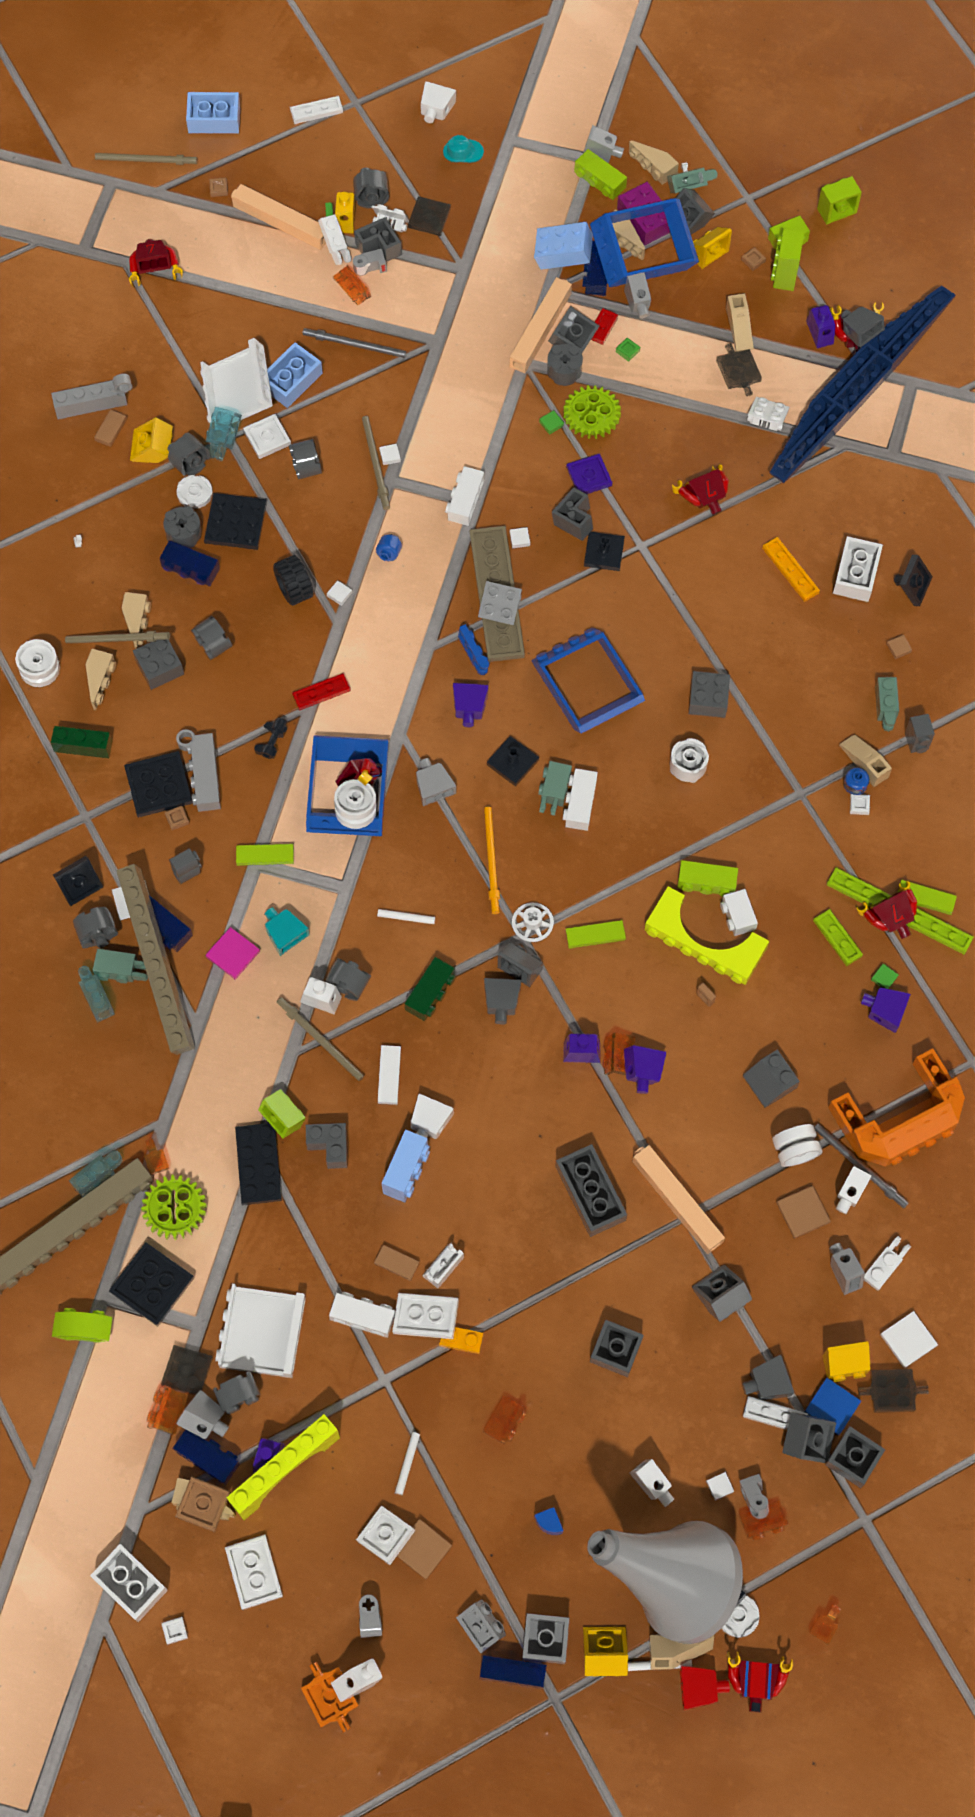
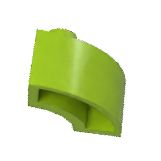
[52,1308,112,1343]

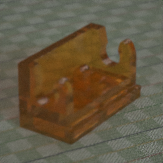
[333,265,371,305]

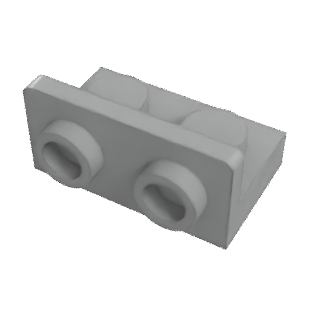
[456,1600,506,1654]

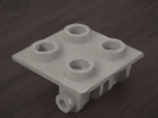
[478,581,522,625]

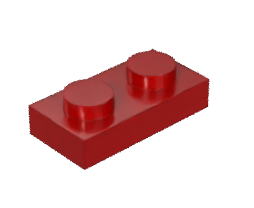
[591,308,618,345]

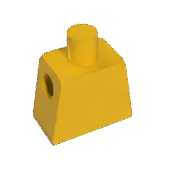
[335,192,356,233]

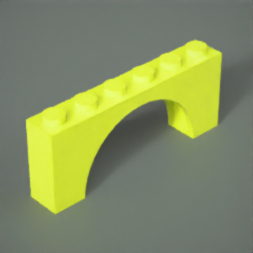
[644,886,769,985]
[226,1414,340,1520]

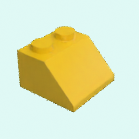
[693,227,732,269]
[130,417,173,463]
[823,1341,870,1382]
[583,1627,628,1677]

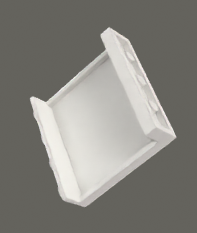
[200,338,273,430]
[215,1284,306,1378]

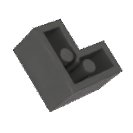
[354,217,402,262]
[552,487,593,541]
[306,1123,348,1169]

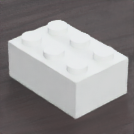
[833,536,883,602]
[90,1544,168,1622]

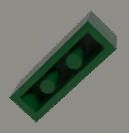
[51,726,112,759]
[404,957,456,1021]

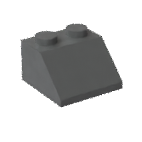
[676,188,715,235]
[548,306,599,353]
[498,943,543,987]
[743,1049,800,1108]
[692,1265,752,1322]
[782,1412,836,1463]

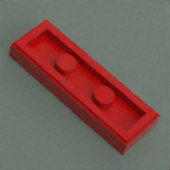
[292,673,351,711]

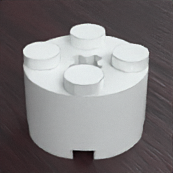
[670,738,709,783]

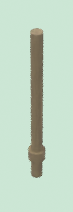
[95,153,197,165]
[362,416,390,510]
[65,631,170,643]
[277,997,364,1081]

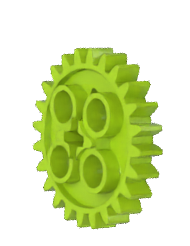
[563,385,621,439]
[141,1175,207,1240]

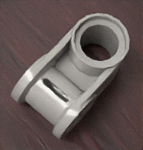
[359,1595,382,1638]

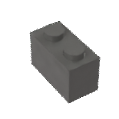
[905,714,935,753]

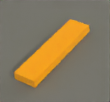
[762,537,820,602]

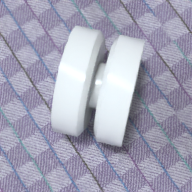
[15,639,60,687]
[334,780,376,829]
[772,1124,822,1167]

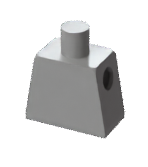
[583,125,624,163]
[624,272,651,319]
[416,758,456,806]
[829,1243,865,1295]
[176,1390,229,1439]

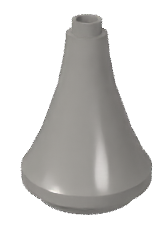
[587,1521,743,1644]

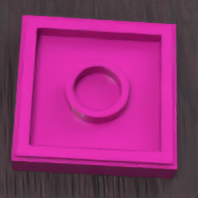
[205,927,260,980]

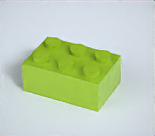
[771,228,804,291]

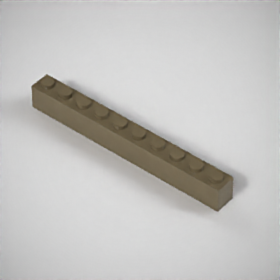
[116,864,195,1055]
[0,1158,154,1295]

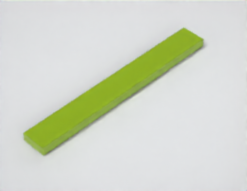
[827,868,974,955]

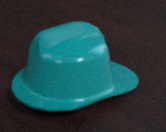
[443,135,484,163]

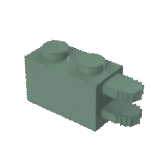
[667,168,718,193]
[875,677,899,732]
[538,761,572,815]
[93,949,148,983]

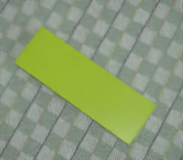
[236,844,294,866]
[898,880,957,915]
[813,909,863,966]
[565,920,626,949]

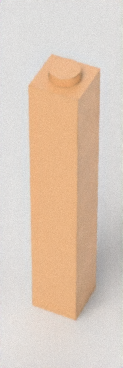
[231,184,326,250]
[509,277,572,373]
[633,1145,725,1254]

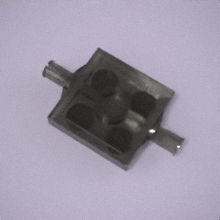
[716,343,762,397]
[858,1369,929,1413]

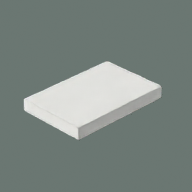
[392,1293,459,1339]
[225,1535,283,1610]

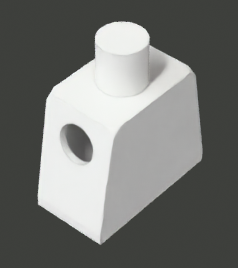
[421,82,456,123]
[300,977,342,1015]
[411,1094,454,1139]
[835,1166,871,1214]
[630,1459,674,1507]
[331,1659,383,1702]

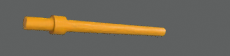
[484,807,500,914]

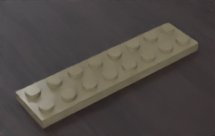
[469,526,525,662]

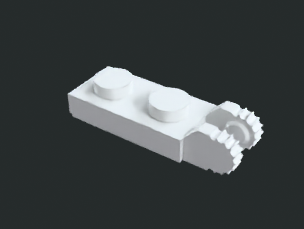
[318,215,351,265]
[864,1236,911,1291]

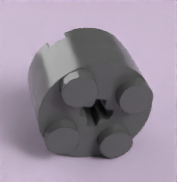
[353,168,389,208]
[547,344,583,386]
[167,433,210,476]
[289,439,322,479]
[163,507,202,550]
[191,616,233,660]
[73,907,118,949]
[325,958,371,1001]
[213,1372,261,1415]

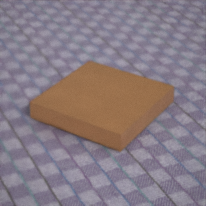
[776,1186,831,1239]
[175,1477,231,1532]
[397,1519,452,1580]

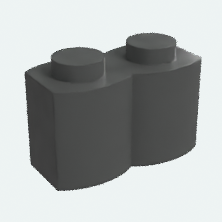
[169,848,202,885]

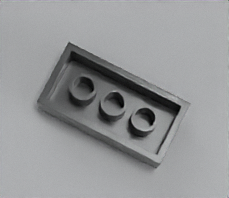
[555,1144,627,1237]

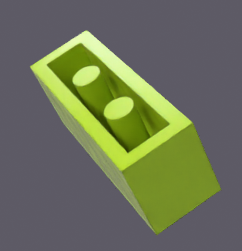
[574,149,627,200]
[677,860,738,897]

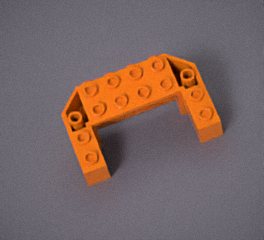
[828,1049,965,1167]

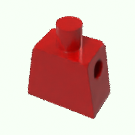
[680,1666,730,1710]

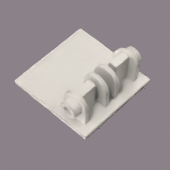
[372,204,410,233]
[747,397,790,431]

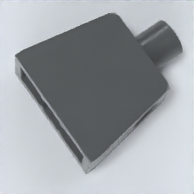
[841,307,885,348]
[484,978,521,1025]
[742,1355,794,1400]

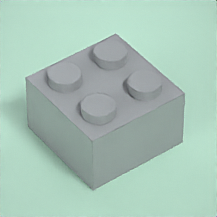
[522,1614,569,1664]

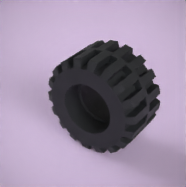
[273,555,313,606]

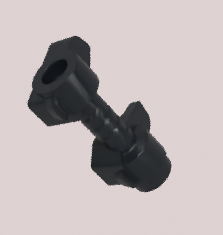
[254,718,287,759]

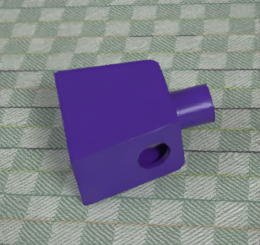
[806,305,835,348]
[453,683,488,727]
[861,988,911,1033]
[563,1034,601,1063]
[624,1045,666,1094]
[253,1438,285,1474]

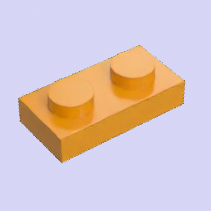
[439,1327,483,1354]

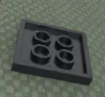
[204,493,267,550]
[124,751,193,818]
[109,1242,195,1327]

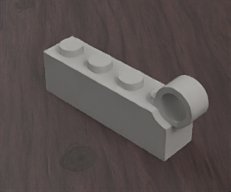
[51,374,132,419]
[176,729,221,812]

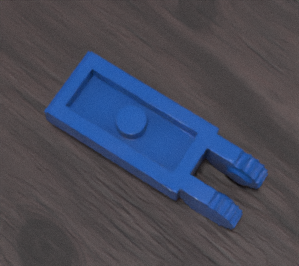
[458,624,490,676]

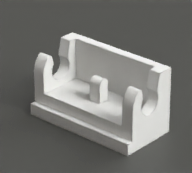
[423,1243,464,1288]

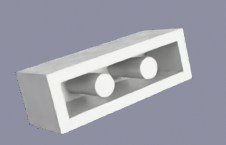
[445,466,484,526]
[563,769,598,831]
[329,1292,395,1338]

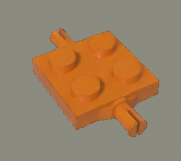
[301,1662,359,1733]

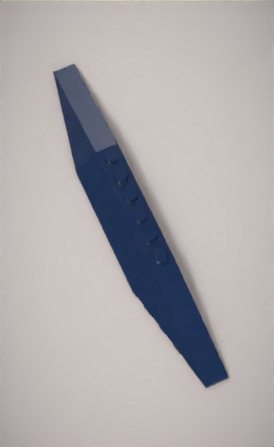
[770,285,956,483]

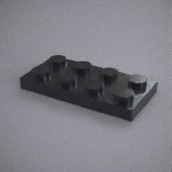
[235,1123,282,1205]

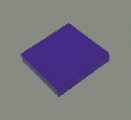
[566,454,612,494]

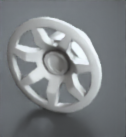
[512,903,554,942]

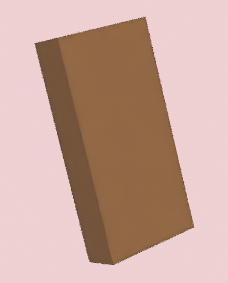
[94,410,127,447]
[374,1245,419,1281]

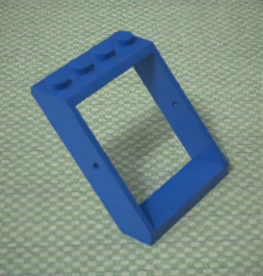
[590,198,699,287]
[531,628,645,733]
[306,735,389,836]

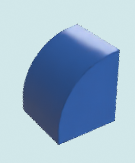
[534,1507,563,1535]

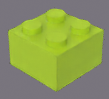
[817,176,862,225]

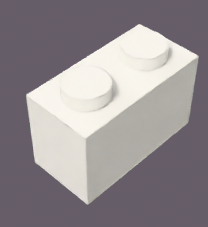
[720,889,758,936]

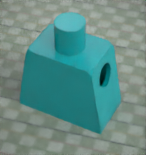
[264,907,310,956]

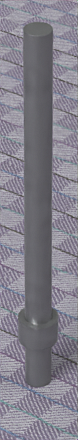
[303,328,406,358]
[814,1123,909,1209]

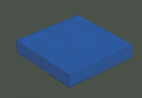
[804,1378,861,1436]

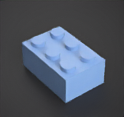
[186,92,240,133]
[534,222,593,270]
[267,343,323,408]
[382,1129,430,1202]

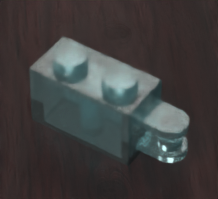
[206,406,242,461]
[78,966,115,1023]
[69,1151,122,1198]

